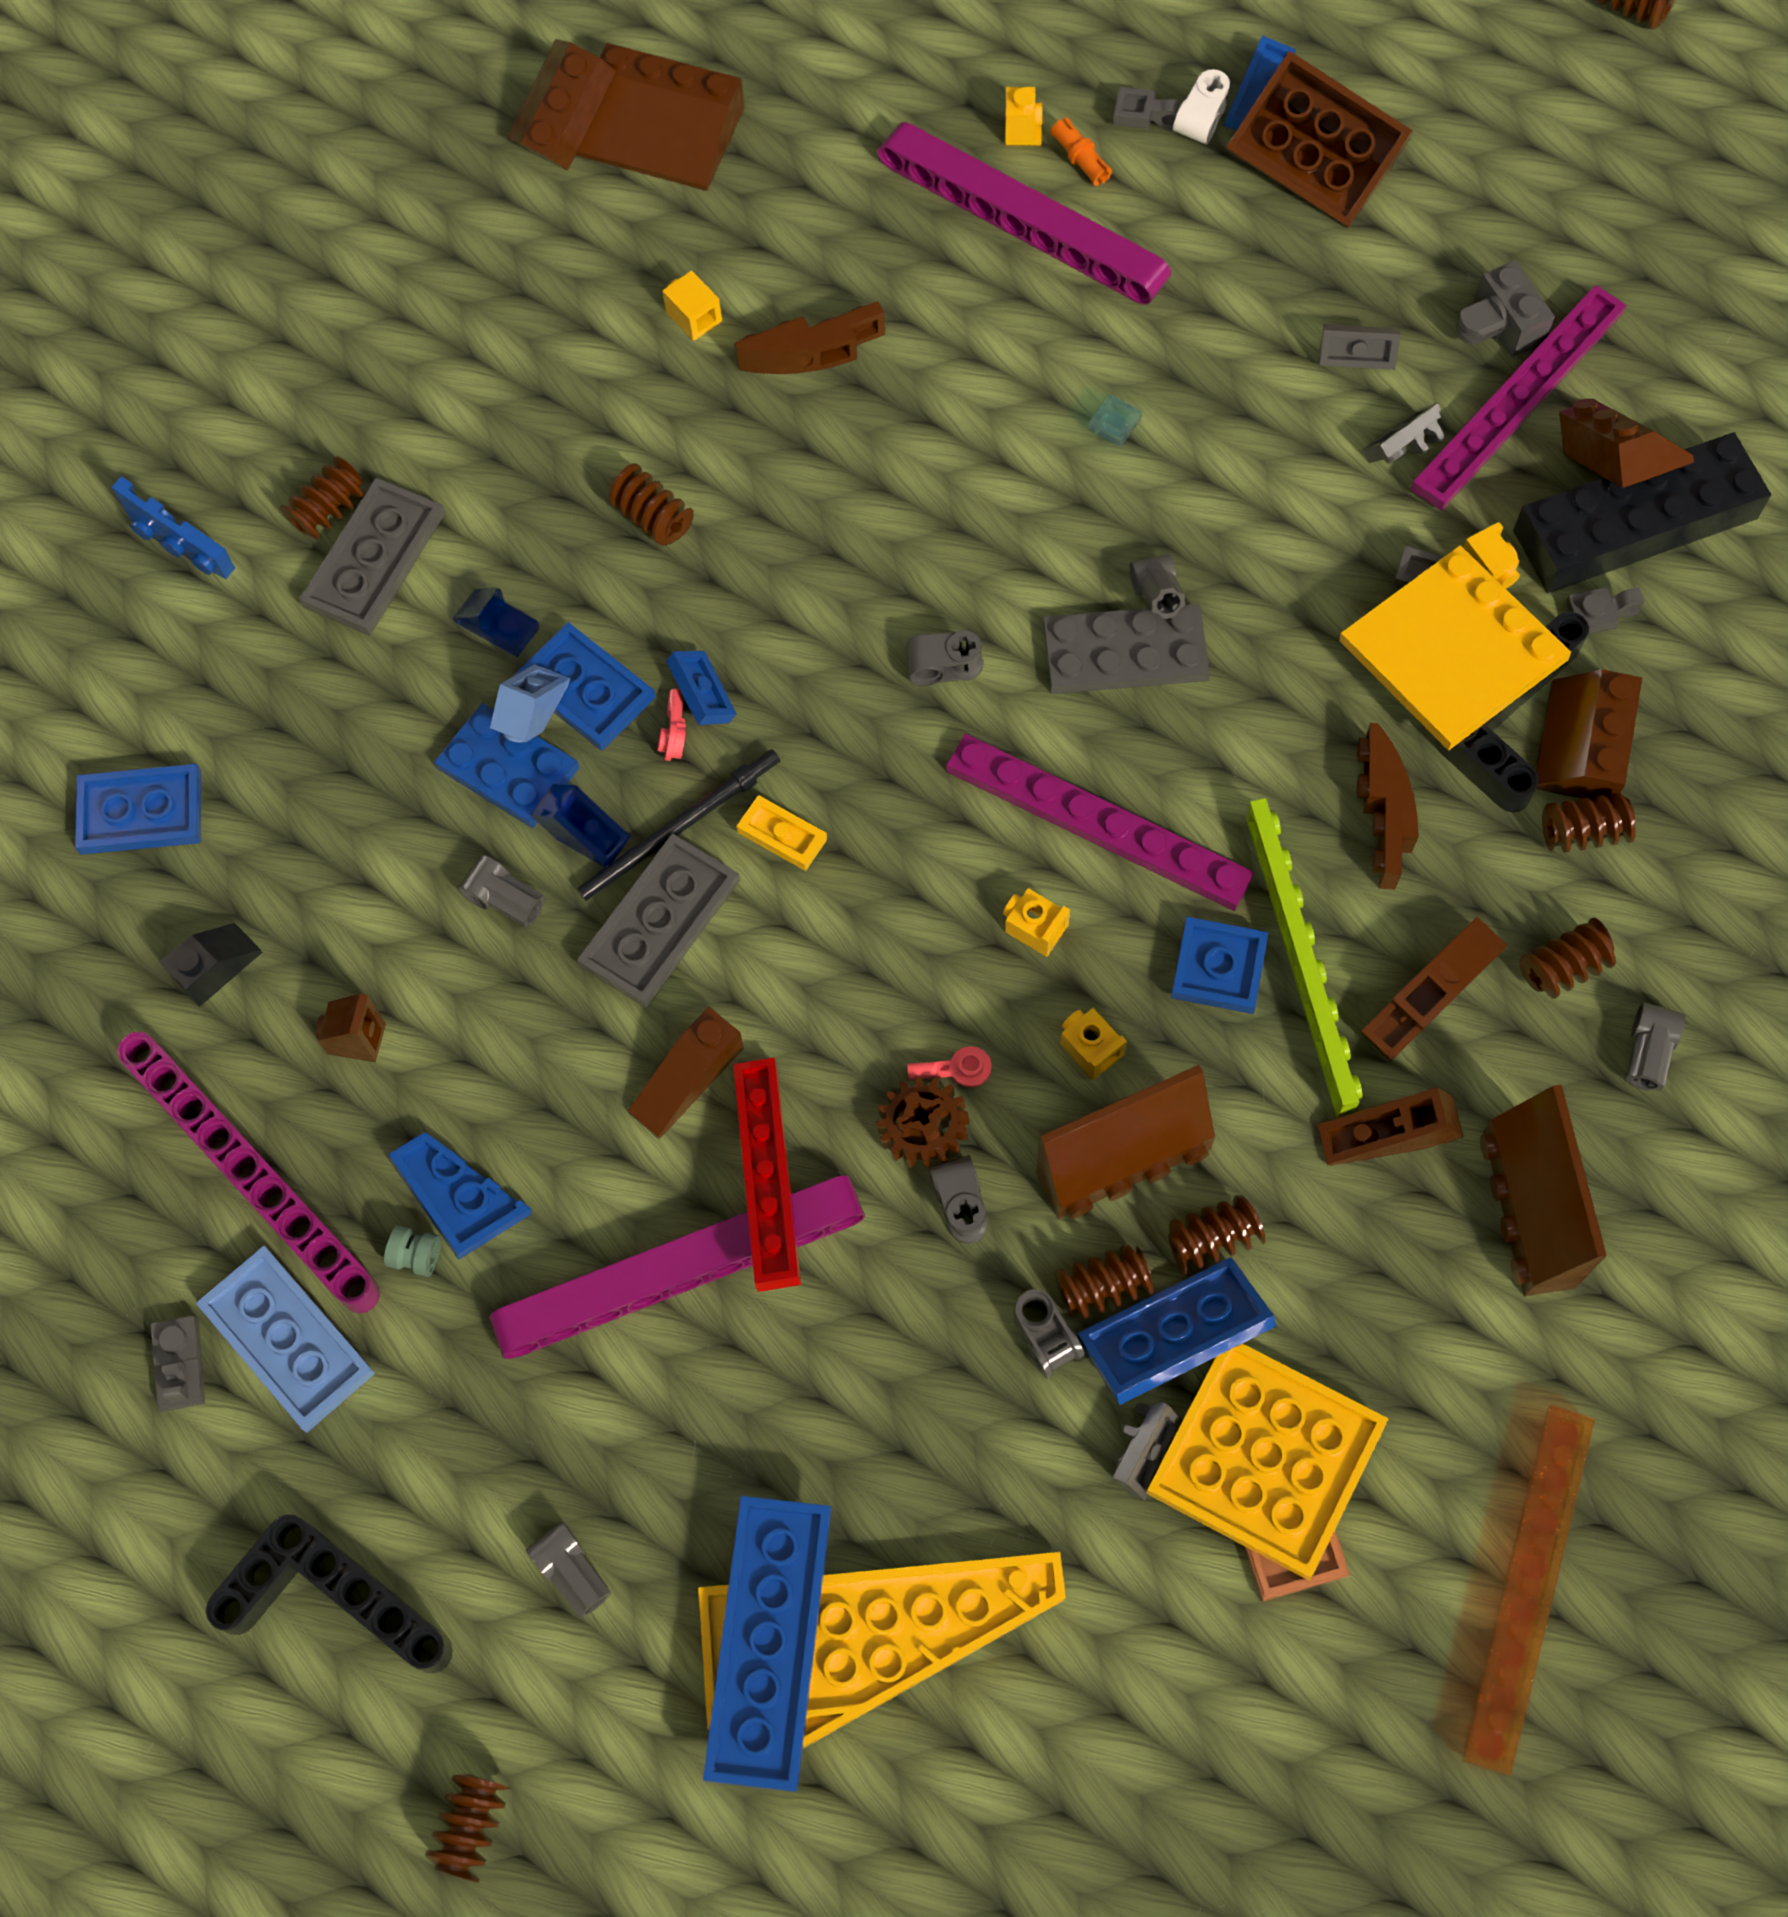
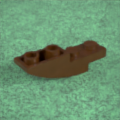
[734,301,885,374]
[1356,723,1419,890]
[1360,917,1508,1062]

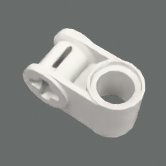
[1173,69,1230,145]

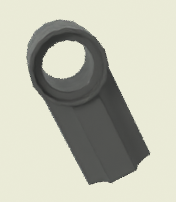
[1130,554,1185,619]
[458,855,546,928]
[1625,1002,1686,1091]
[525,1521,612,1618]

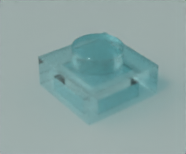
[1089,394,1142,447]

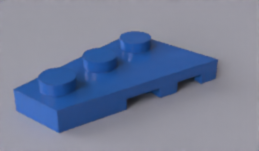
[1223,35,1295,131]
[111,476,235,579]
[388,1132,531,1260]

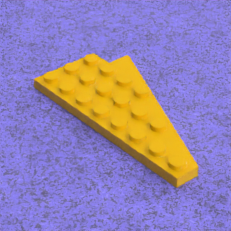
[698,1552,1066,1749]

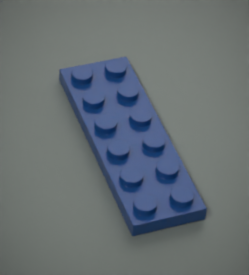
[703,1496,832,1792]

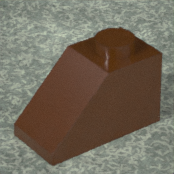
[316,994,386,1063]

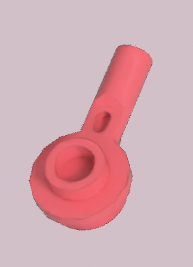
[657,689,686,761]
[907,1046,992,1088]

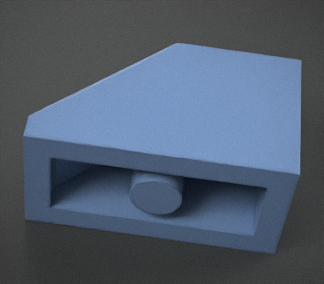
[490,664,570,742]

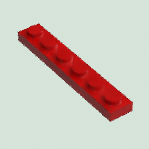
[733,1057,801,1292]

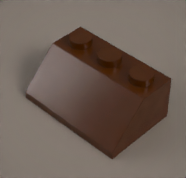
[507,39,617,171]
[1559,398,1694,488]
[1536,669,1642,801]

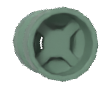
[384,1225,441,1277]

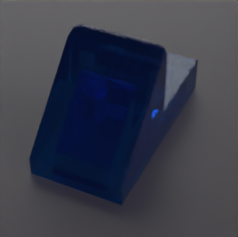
[453,587,540,658]

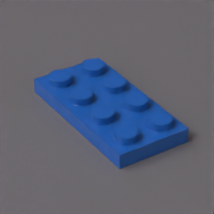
[1077,1257,1276,1405]

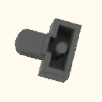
[1456,260,1555,358]

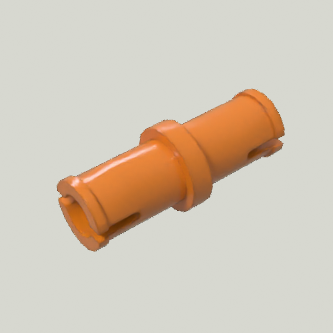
[1051,117,1112,186]

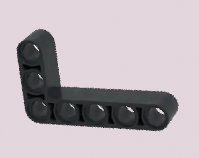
[1435,612,1589,813]
[205,1514,453,1673]

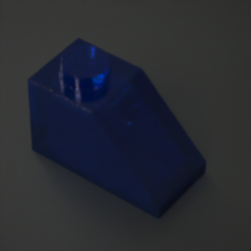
[530,784,631,868]

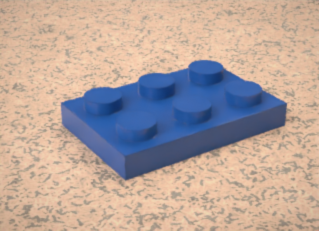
[514,622,656,751]
[434,703,580,828]
[75,764,201,855]

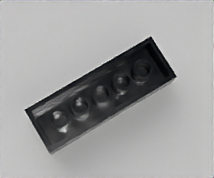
[1513,432,1772,594]

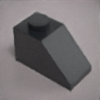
[159,923,263,1007]

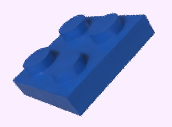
[1171,917,1269,1014]

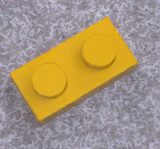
[736,795,827,871]

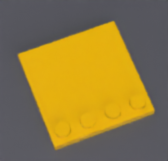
[1339,545,1571,751]
[1146,1343,1389,1581]

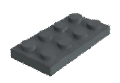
[299,478,445,636]
[1043,604,1210,694]
[577,833,740,1008]

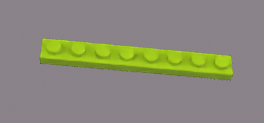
[1246,798,1363,1118]

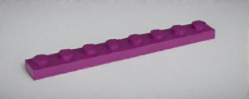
[1411,285,1626,511]
[946,733,1254,912]

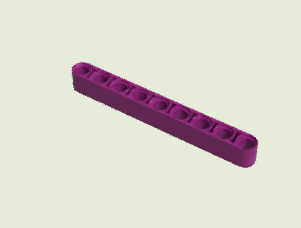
[877,122,1171,305]
[117,1032,380,1314]
[489,1176,865,1359]

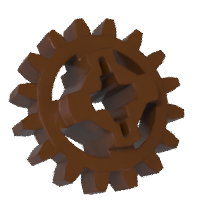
[876,1076,970,1169]

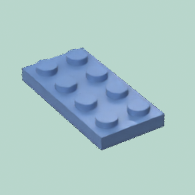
[196,1246,375,1433]

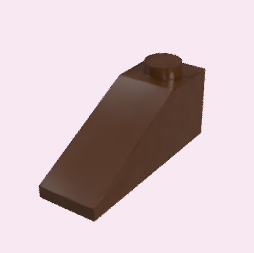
[628,1007,744,1139]
[1317,1087,1464,1166]

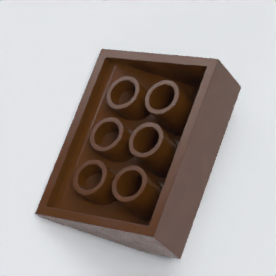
[576,43,745,191]
[1226,51,1412,228]
[1036,1065,1215,1219]
[1480,1084,1607,1297]

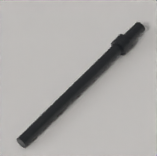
[576,749,781,901]

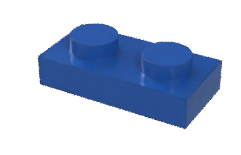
[666,651,737,725]

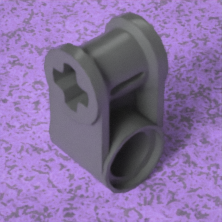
[906,630,983,686]
[929,1155,987,1244]
[1013,1289,1085,1379]

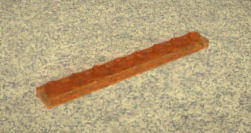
[1462,1405,1595,1777]

